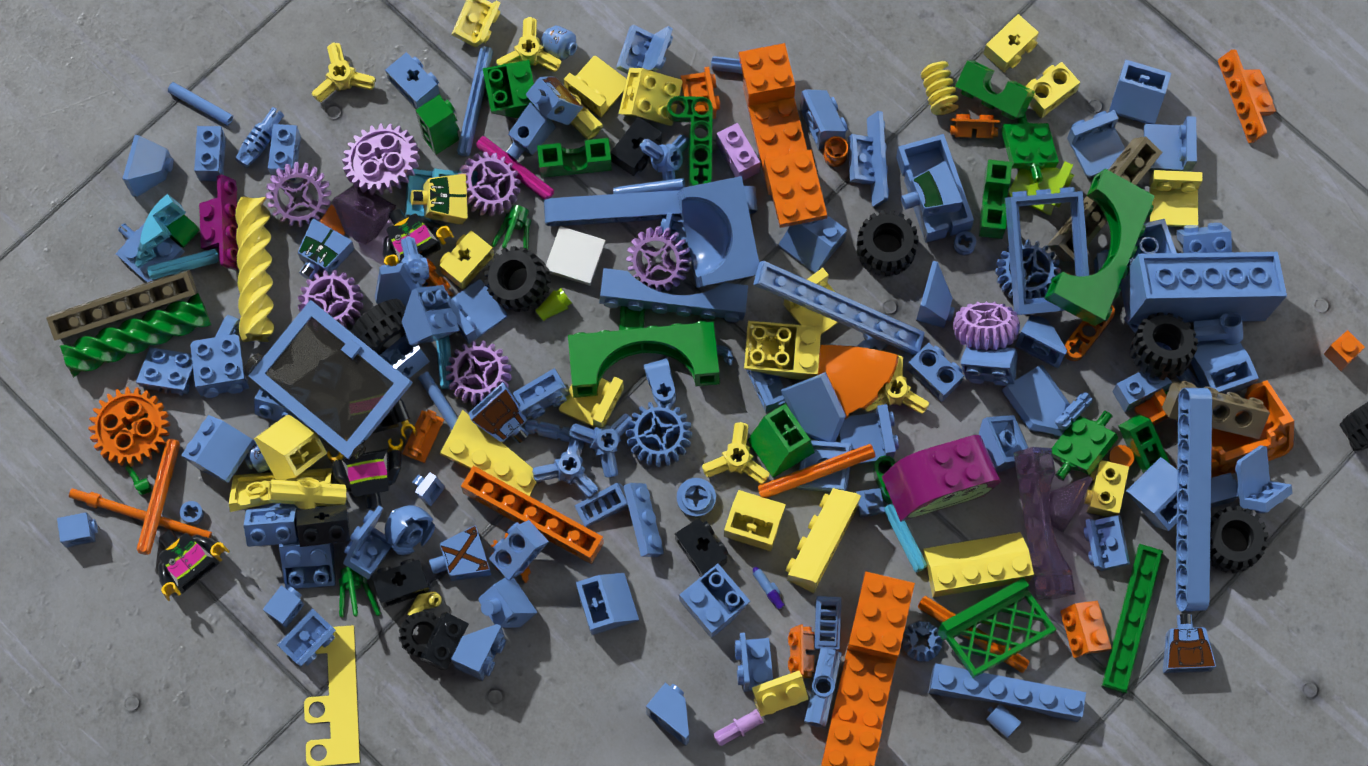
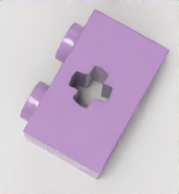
[716,123,760,180]

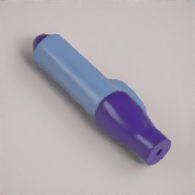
[753,567,785,610]

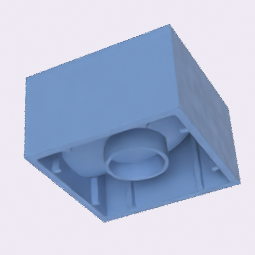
[677,176,759,288]

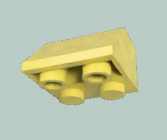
[254,415,327,480]
[724,490,786,551]

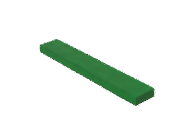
[1101,544,1163,694]

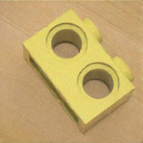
[1026,62,1080,119]

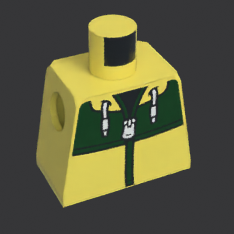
[411,174,468,224]

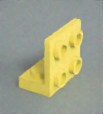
[564,56,627,118]
[619,68,683,126]
[1149,170,1202,227]
[783,268,839,335]
[559,376,624,429]

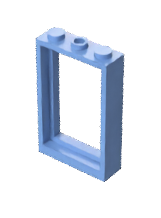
[1005,187,1089,315]

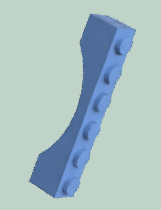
[599,268,748,322]
[928,663,1086,722]

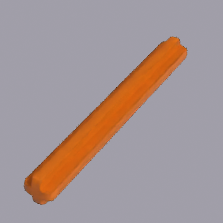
[137,439,180,555]
[758,444,876,498]
[918,596,1030,673]

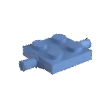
[116,223,185,282]

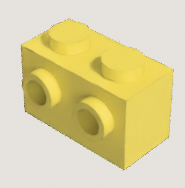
[1084,460,1129,517]

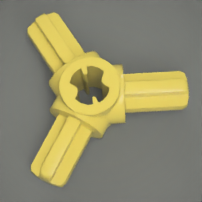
[496,17,561,72]
[312,42,376,102]
[865,356,929,414]
[702,422,770,484]

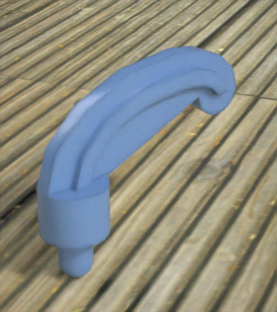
[716,345,734,366]

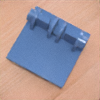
[136,347,193,396]

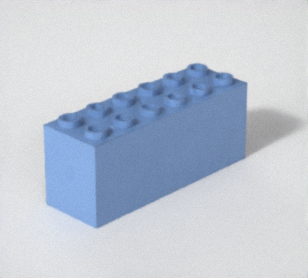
[1120,252,1287,324]

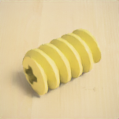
[920,61,959,115]

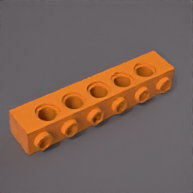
[461,465,604,565]

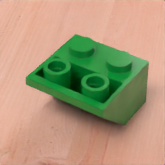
[483,60,534,118]
[748,404,815,478]

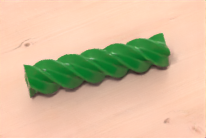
[60,293,211,378]

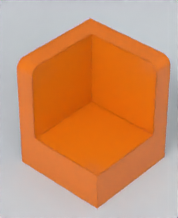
[1134,389,1169,426]

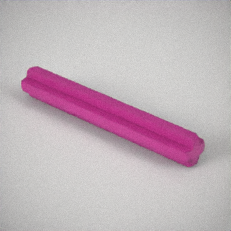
[476,136,554,200]

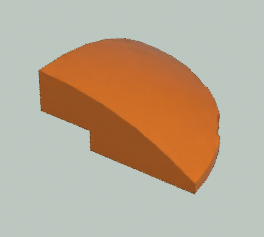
[818,345,899,419]

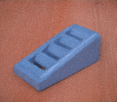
[574,482,628,527]
[814,596,841,650]

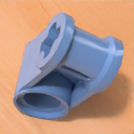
[643,358,676,408]

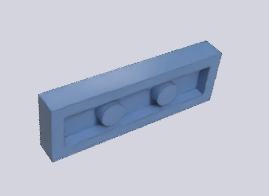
[623,483,664,557]

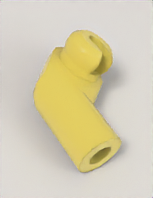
[407,592,442,616]

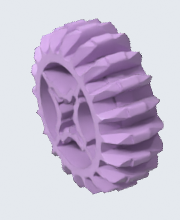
[459,152,521,216]
[266,162,331,227]
[626,226,692,292]
[298,270,363,334]
[953,301,1020,351]
[446,341,512,406]

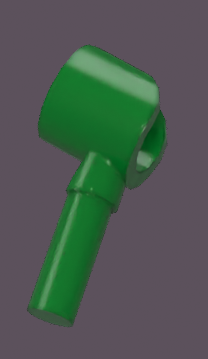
[125,465,152,495]

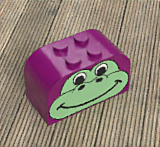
[882,435,1001,522]

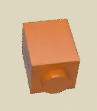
[1324,330,1365,371]

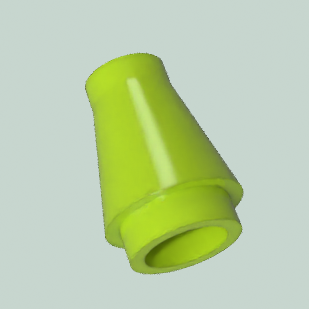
[535,288,572,321]

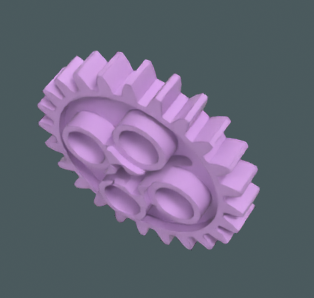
[342,123,420,195]

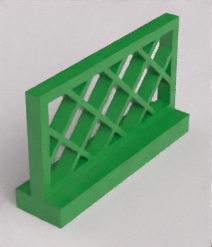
[938,578,1057,678]

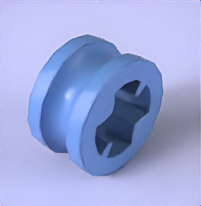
[954,231,976,255]
[180,501,204,525]

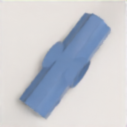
[804,648,842,728]

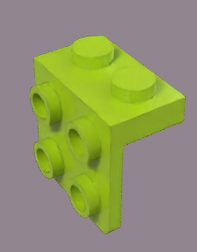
[1008,161,1074,216]

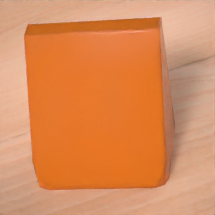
[320,204,354,236]

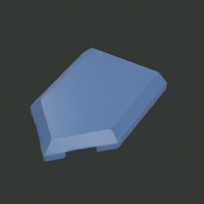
[375,263,421,307]
[1002,365,1070,437]
[781,372,846,442]

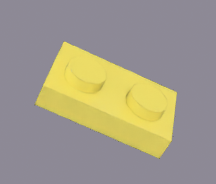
[451,0,500,48]
[752,671,809,717]

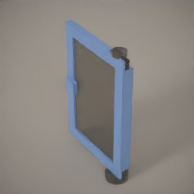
[244,300,413,460]

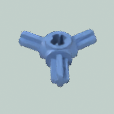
[640,134,689,181]
[400,236,429,287]
[569,413,633,478]
[532,437,598,498]

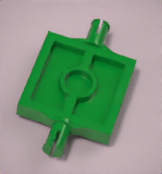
[1001,113,1059,183]
[1049,411,1118,481]

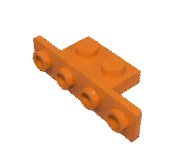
[1218,49,1276,143]

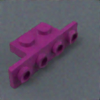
[199,174,239,270]

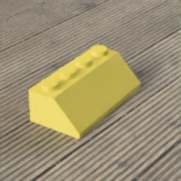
[785,488,861,593]
[923,532,1034,598]

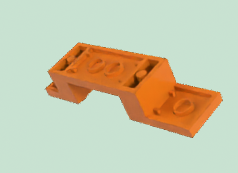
[738,43,827,228]
[821,571,915,766]

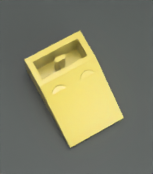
[744,321,821,380]

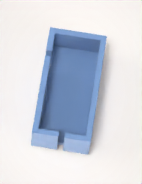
[896,134,974,243]

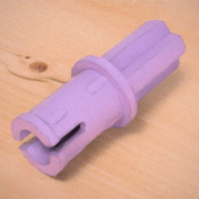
[714,709,764,746]

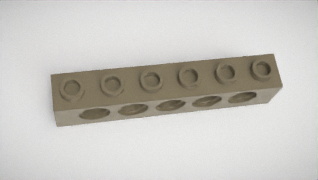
[1048,136,1163,262]
[46,269,197,341]

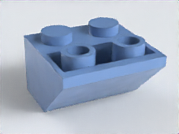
[1109,59,1171,124]
[402,285,460,345]
[961,346,1018,386]
[1126,457,1177,531]
[279,530,336,589]
[679,564,750,639]
[576,573,639,635]
[451,624,506,681]

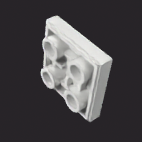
[546,226,606,286]

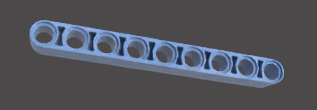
[544,186,758,226]
[1176,388,1212,611]

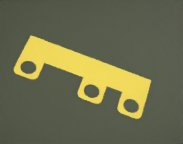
[304,625,360,766]

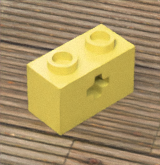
[984,14,1039,72]
[439,231,494,290]

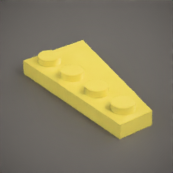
[440,410,536,496]
[229,468,333,512]

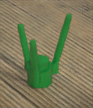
[491,205,532,250]
[339,567,381,618]

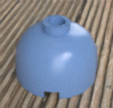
[384,505,435,555]

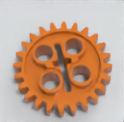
[88,387,170,466]

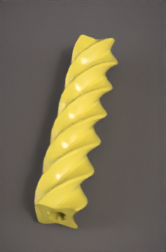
[235,197,274,342]

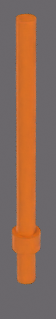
[69,488,212,538]

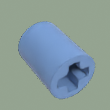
[986,704,1021,738]

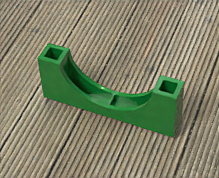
[1044,169,1155,326]
[568,321,720,398]

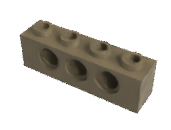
[1162,381,1270,439]

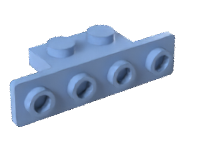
[848,111,889,207]

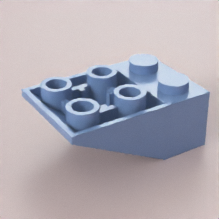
[1191,340,1259,394]

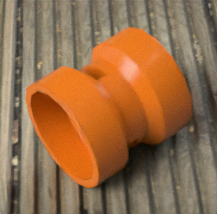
[823,136,848,167]

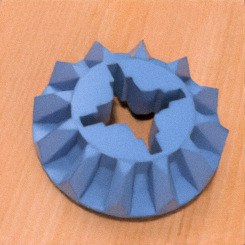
[677,478,716,518]
[902,621,942,661]

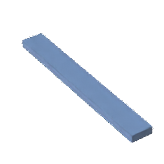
[753,261,925,356]

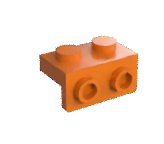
[680,67,720,119]
[1060,601,1112,658]

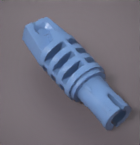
[236,107,284,168]

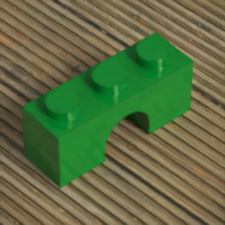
[955,61,1036,120]
[537,138,612,178]
[979,159,1012,239]

